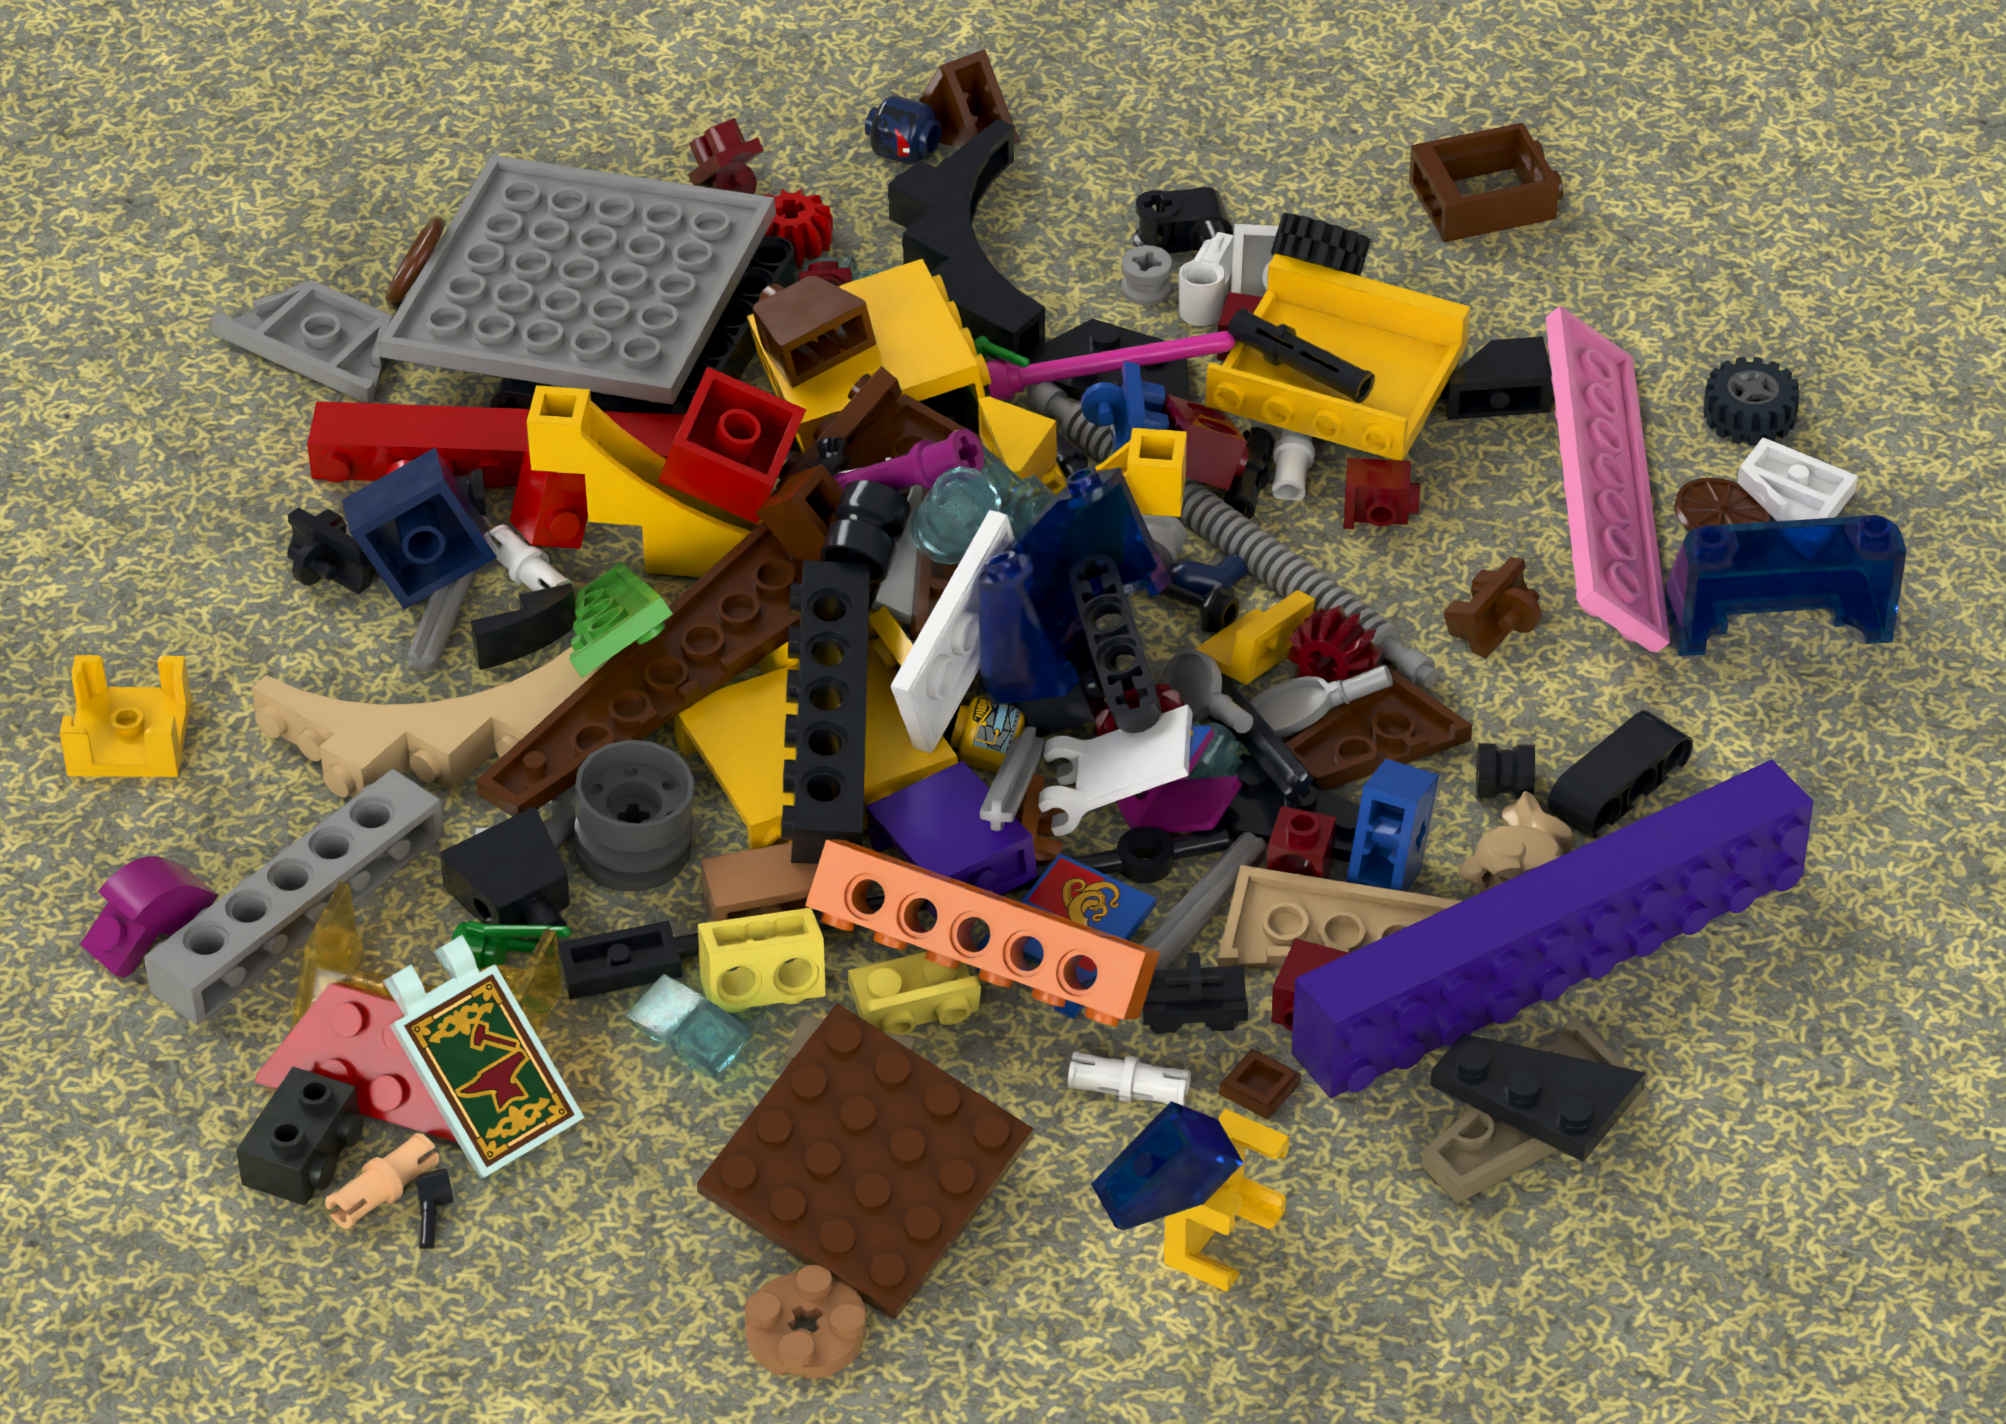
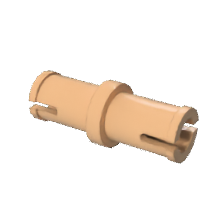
[325,1133,439,1229]

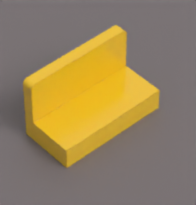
[1196,590,1315,685]

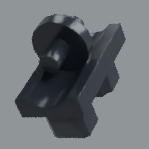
[287,508,374,595]
[1142,952,1248,1034]

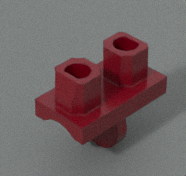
[688,118,764,194]

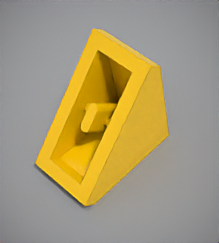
[978,396,1057,503]

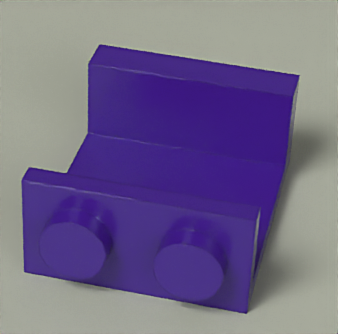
[865,761,1037,921]

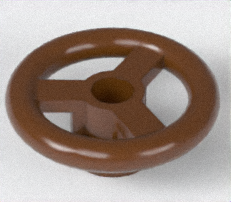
[385,216,445,305]

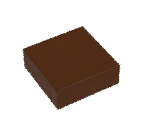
[1219,1049,1301,1120]

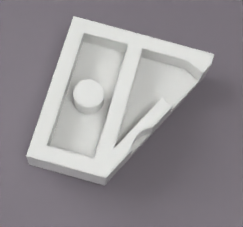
[1737,437,1858,550]

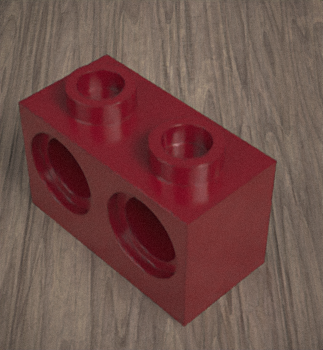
[1161,394,1249,490]

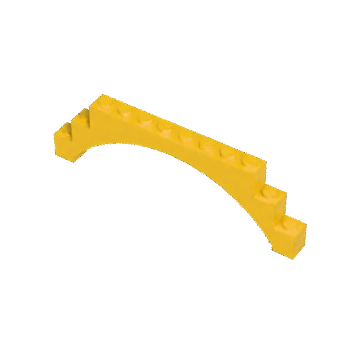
[527,385,1187,604]

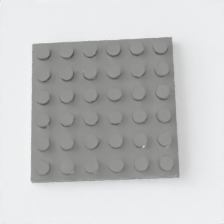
[379,155,776,405]

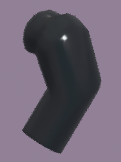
[804,437,850,477]

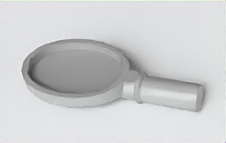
[1160,649,1253,733]
[1250,665,1393,738]

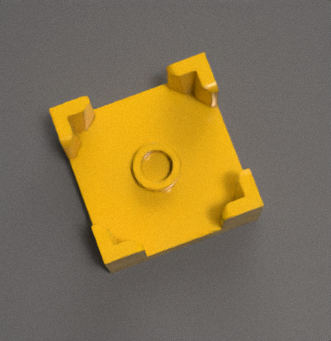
[60,655,192,777]
[1164,1108,1289,1292]

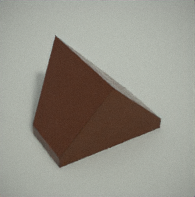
[919,49,1020,149]

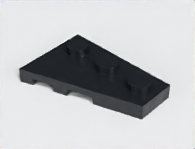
[1190,753,1360,862]
[1430,1034,1646,1162]

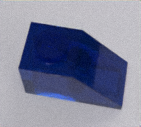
[1091,1101,1244,1231]

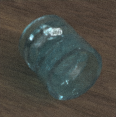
[910,467,1001,564]

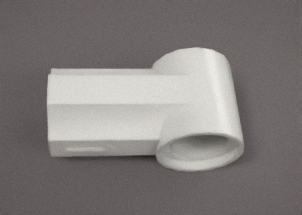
[1178,232,1234,326]

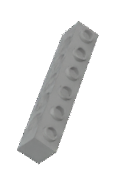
[144,769,444,1026]

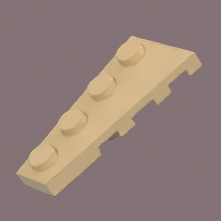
[1218,865,1462,967]

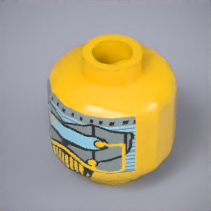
[950,696,1025,773]

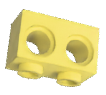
[698,908,826,1013]

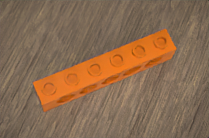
[805,840,1161,1026]

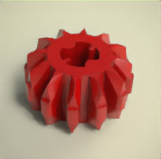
[763,188,833,269]

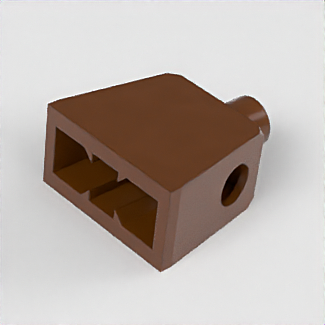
[752,276,876,388]

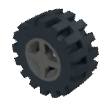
[1703,357,1800,446]

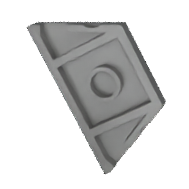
[211,280,393,403]

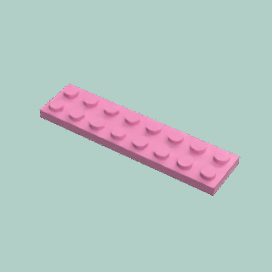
[1545,306,1670,652]

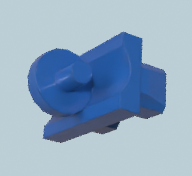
[1081,361,1169,453]

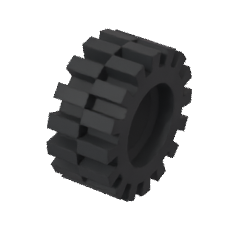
[1271,213,1371,276]

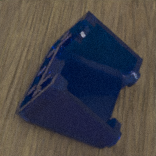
[978,467,1171,704]
[1664,515,1907,656]

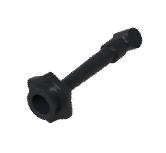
[1113,560,1239,632]

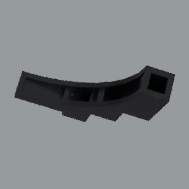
[888,118,1045,360]

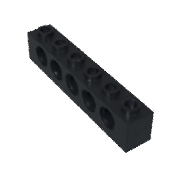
[781,560,870,864]

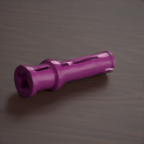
[834,428,984,491]

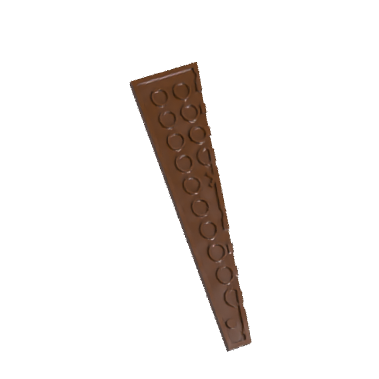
[476,394,1003,817]

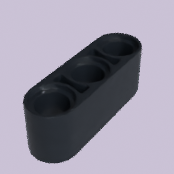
[1547,710,1693,839]

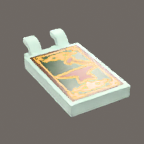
[383,935,585,1179]

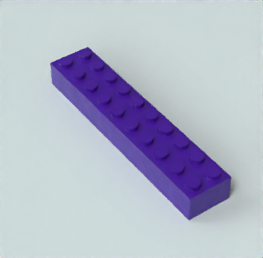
[1291,759,1814,1099]

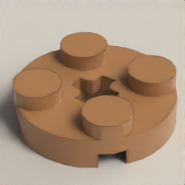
[745,1265,866,1379]

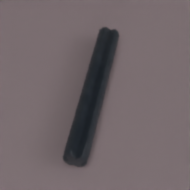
[1221,674,1313,799]

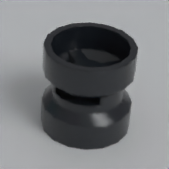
[1476,743,1535,799]

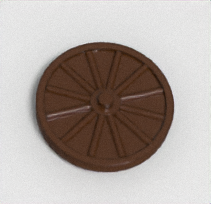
[1674,478,1770,545]

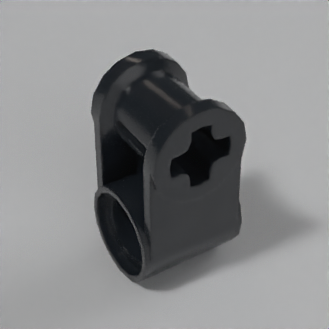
[1133,187,1233,254]

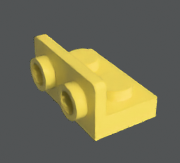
[848,951,981,1036]

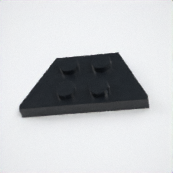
[1021,318,1190,403]

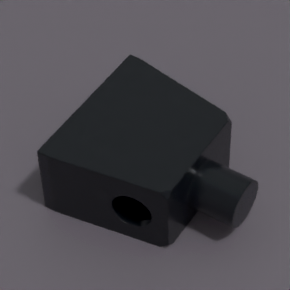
[440,806,570,944]

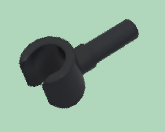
[416,1168,453,1249]

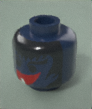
[865,95,942,165]

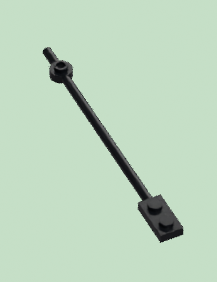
[556,826,1230,1000]

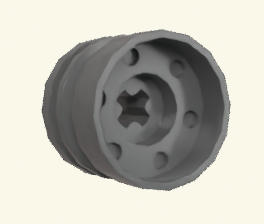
[574,740,695,892]

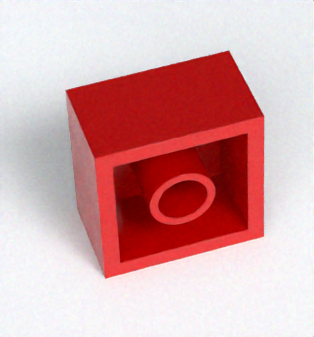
[658,367,807,524]

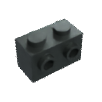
[236,1066,364,1206]

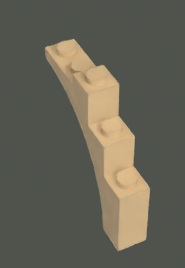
[251,646,610,798]

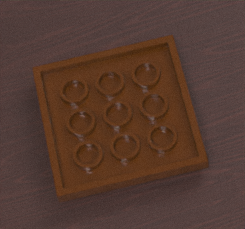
[697,1003,1033,1319]

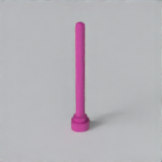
[986,331,1235,401]

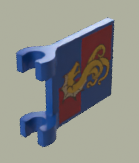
[976,853,1156,1019]

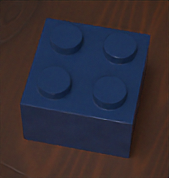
[342,448,497,609]

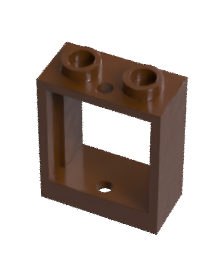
[1409,123,1563,242]

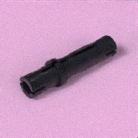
[1228,308,1375,403]

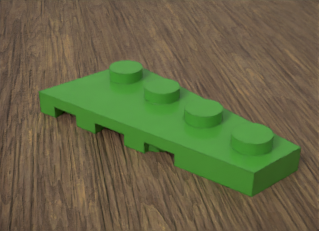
[569,562,673,678]

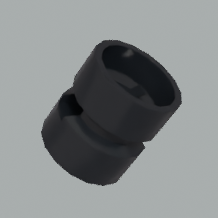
[820,480,912,583]

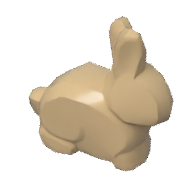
[1458,791,1574,893]

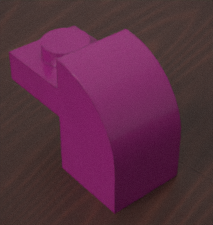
[80,856,218,978]

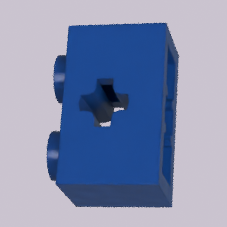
[1346,759,1439,892]

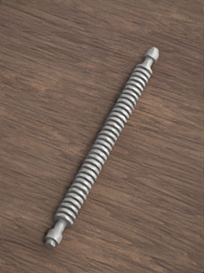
[1027,382,1439,688]

